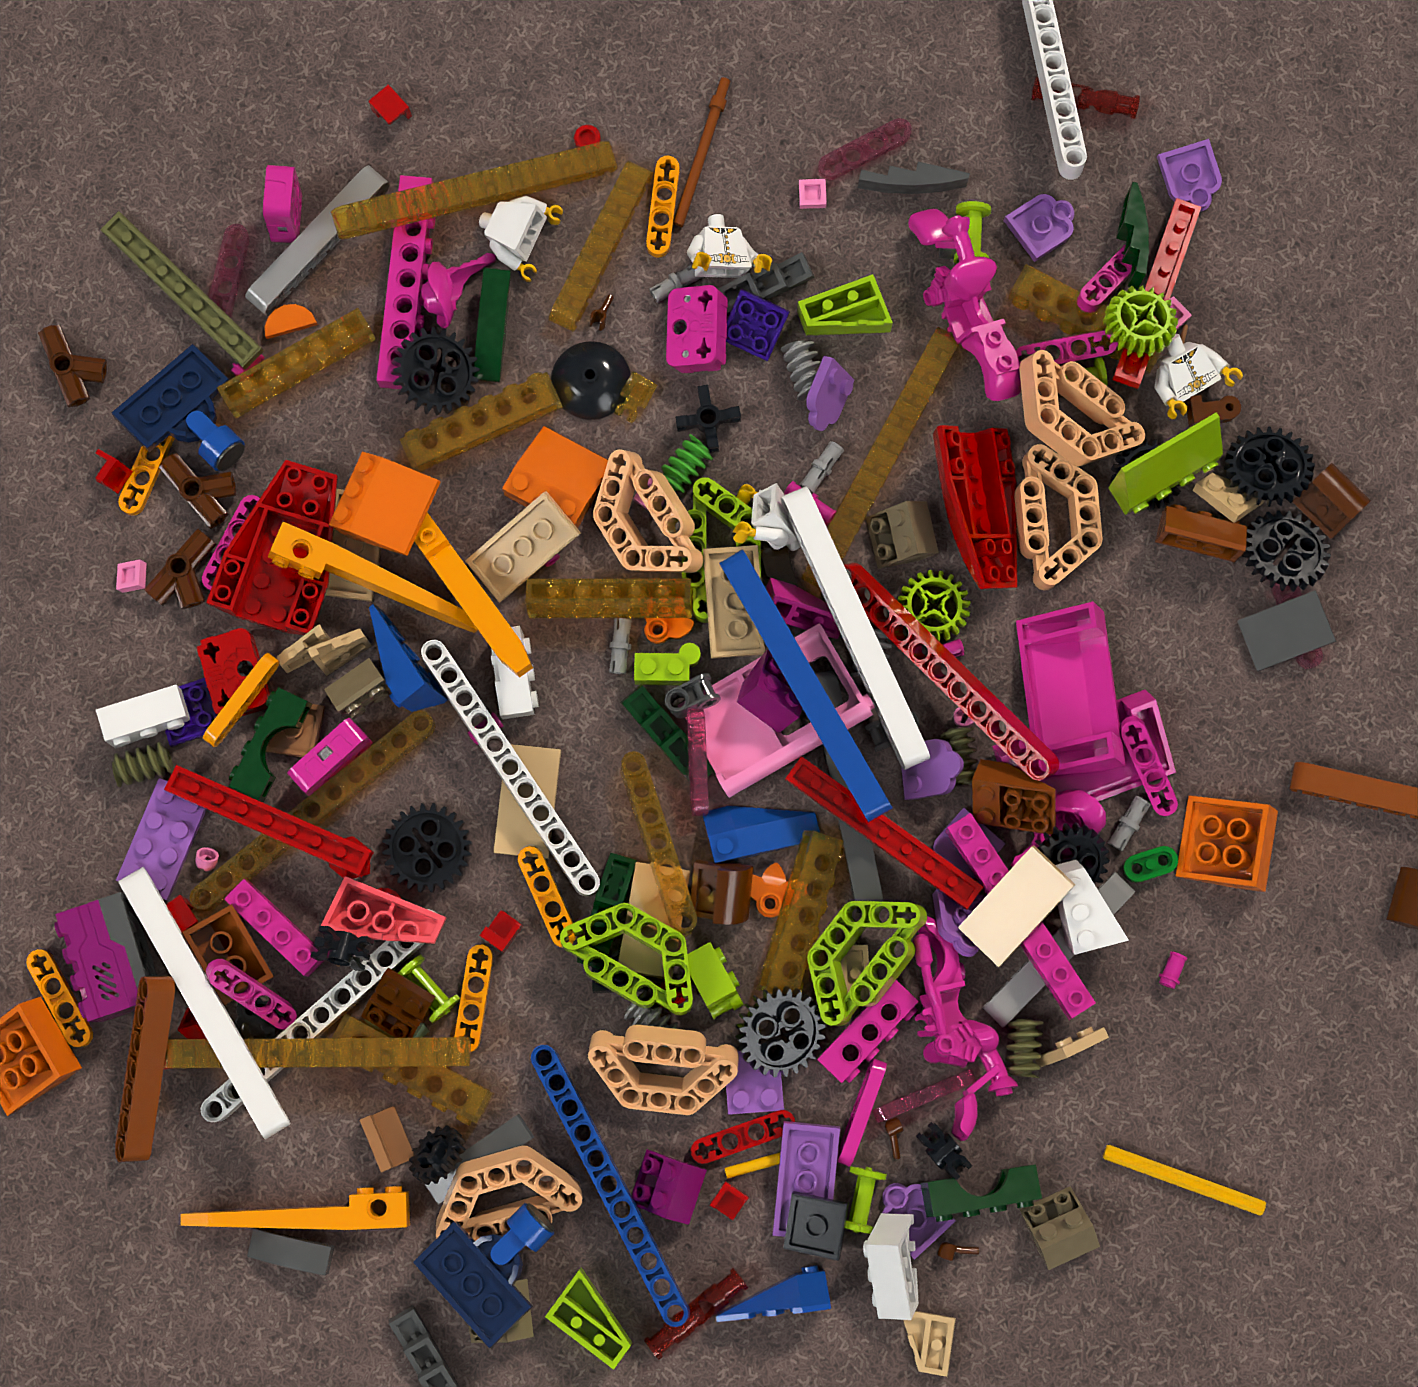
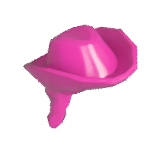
[421,253,496,329]
[1011,790,1106,867]

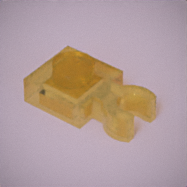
[615,371,658,423]

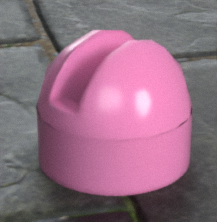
[953,707,974,727]
[195,847,219,872]

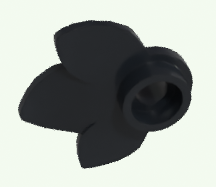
[234,997,287,1046]

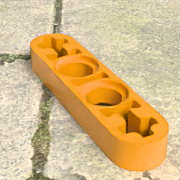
[646,156,680,258]
[118,435,175,516]
[203,653,280,747]
[518,846,576,947]
[454,944,493,1053]
[26,949,93,1047]

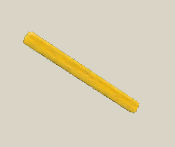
[1103,1145,1266,1215]

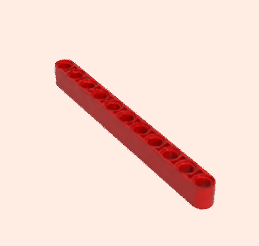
[844,562,1059,780]

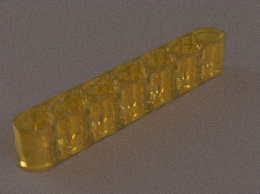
[549,161,653,332]
[620,751,697,937]

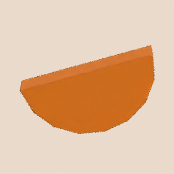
[265,304,318,339]

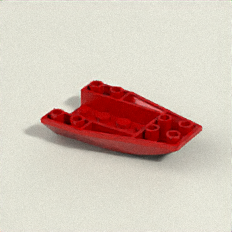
[933,425,1017,589]
[206,460,338,635]

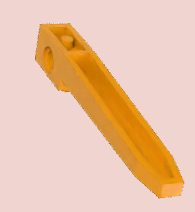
[414,512,533,678]
[268,522,478,633]
[181,1186,410,1230]

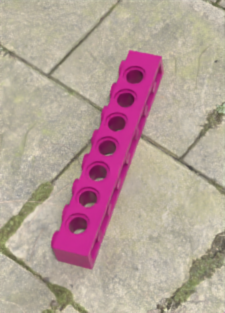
[376,175,438,389]
[946,813,1096,1020]

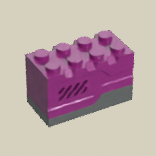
[54,892,157,1023]

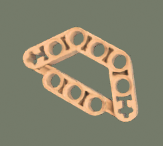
[1019,350,1145,466]
[1014,444,1103,590]
[593,449,703,573]
[588,1025,739,1115]
[436,1146,582,1241]

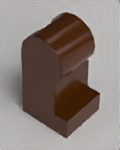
[1185,395,1241,427]

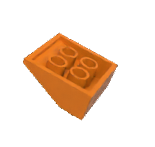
[502,426,608,528]
[329,452,441,556]
[1176,796,1278,892]
[0,996,82,1116]

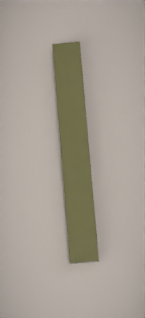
[100,211,264,370]

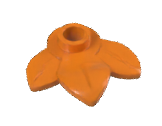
[643,597,695,644]
[751,863,802,918]

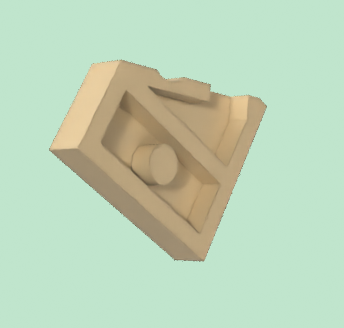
[277,624,331,673]
[1035,1026,1109,1067]
[903,1311,956,1377]

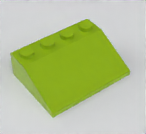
[1108,412,1223,515]

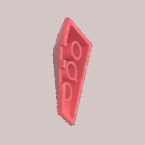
[321,876,447,944]

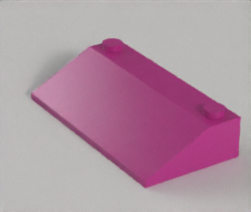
[1016,602,1126,775]
[992,690,1176,801]

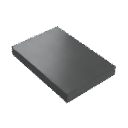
[1238,590,1337,672]

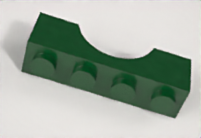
[228,687,313,802]
[921,1164,1042,1222]

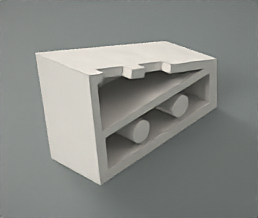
[491,626,539,719]
[96,685,190,749]
[1055,860,1129,955]
[863,1213,919,1320]

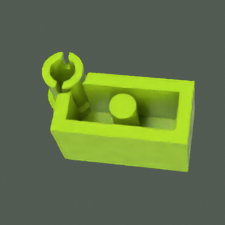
[634,643,701,685]
[688,942,744,1019]

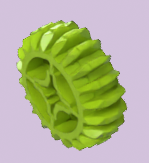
[1103,285,1178,358]
[897,570,971,642]

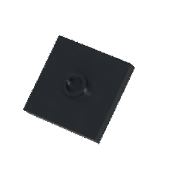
[783,1191,849,1261]

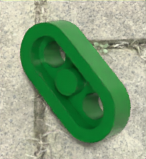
[1122,846,1178,883]

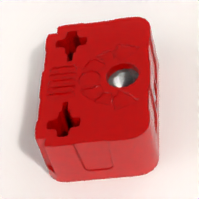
[197,628,270,717]

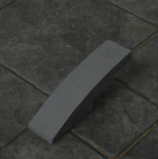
[858,162,970,194]
[718,252,815,316]
[425,1114,534,1204]
[389,1306,459,1387]

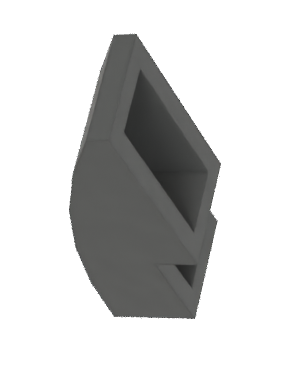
[247,1228,335,1276]

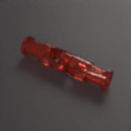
[1031,76,1140,119]
[644,1267,749,1360]

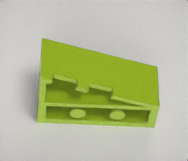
[797,274,893,336]
[545,1267,632,1370]

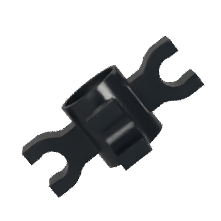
[675,385,741,453]
[310,926,374,971]
[916,1122,972,1180]

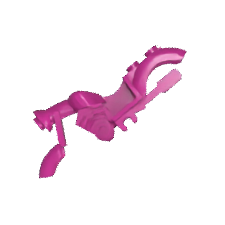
[908,209,1021,401]
[912,916,1019,1141]

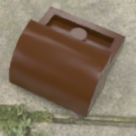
[1293,463,1371,539]
[689,860,753,925]
[1386,867,1418,929]
[361,968,436,1045]

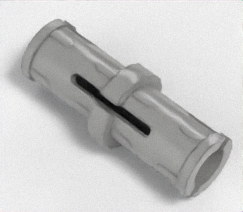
[649,264,703,304]
[799,441,844,494]
[609,618,632,674]
[1107,796,1151,852]

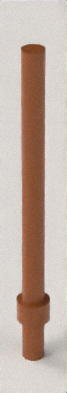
[673,77,731,227]

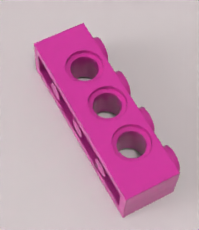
[224,879,323,977]
[816,980,919,1083]

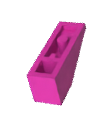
[765,578,841,639]

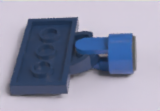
[112,344,245,471]
[413,1203,554,1348]

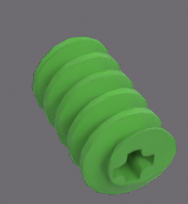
[661,434,713,493]

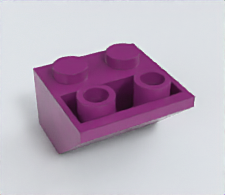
[737,650,802,733]
[632,1149,707,1225]

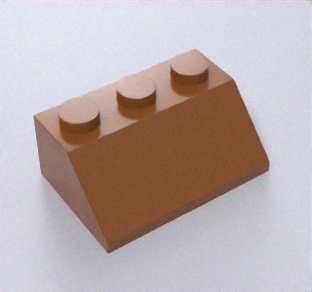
[1155,504,1247,562]
[182,904,274,1006]

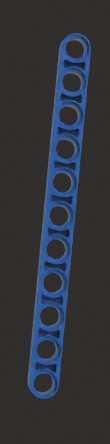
[719,549,893,822]
[531,1045,690,1327]

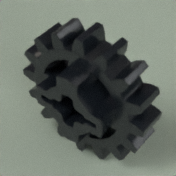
[409,1125,466,1185]

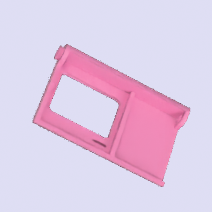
[678,623,875,798]

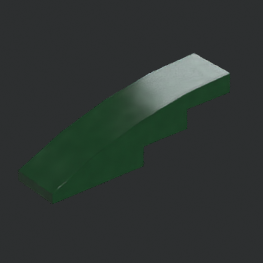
[1116,182,1149,289]
[474,268,511,382]
[620,685,714,788]
[577,853,637,970]

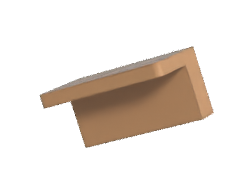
[360,1107,415,1172]

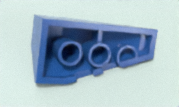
[369,604,448,712]
[702,806,822,864]
[716,1265,831,1322]

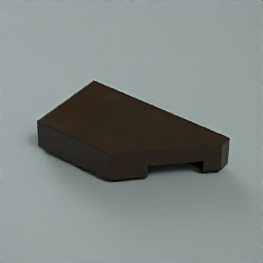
[761,546,798,587]

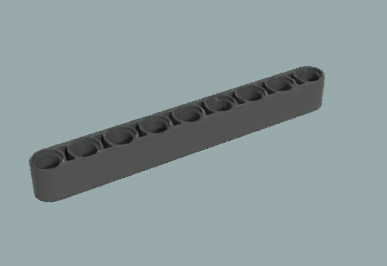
[815,669,884,913]

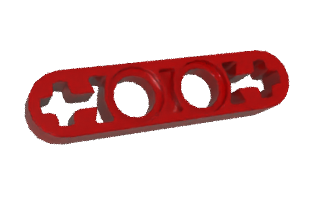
[691,1110,795,1164]

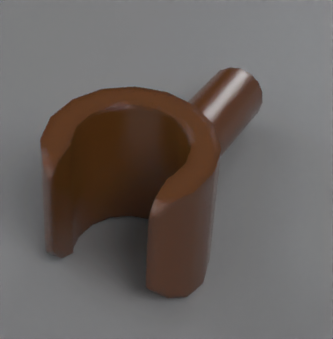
[589,294,614,331]
[885,1117,904,1159]
[938,1242,979,1261]

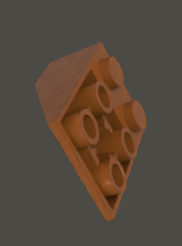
[972,759,1056,835]

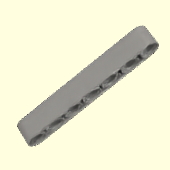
[245,165,390,316]
[983,872,1135,1028]

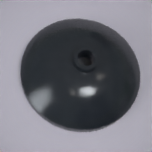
[551,341,631,420]

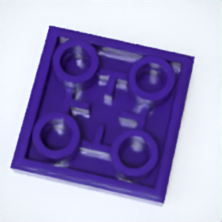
[726,289,790,361]
[165,678,217,747]

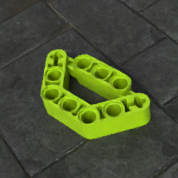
[682,477,761,623]
[807,901,927,1026]
[560,903,693,1015]

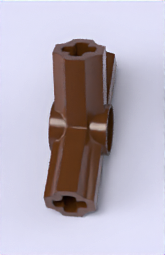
[38,325,107,408]
[159,452,237,529]
[144,529,217,610]

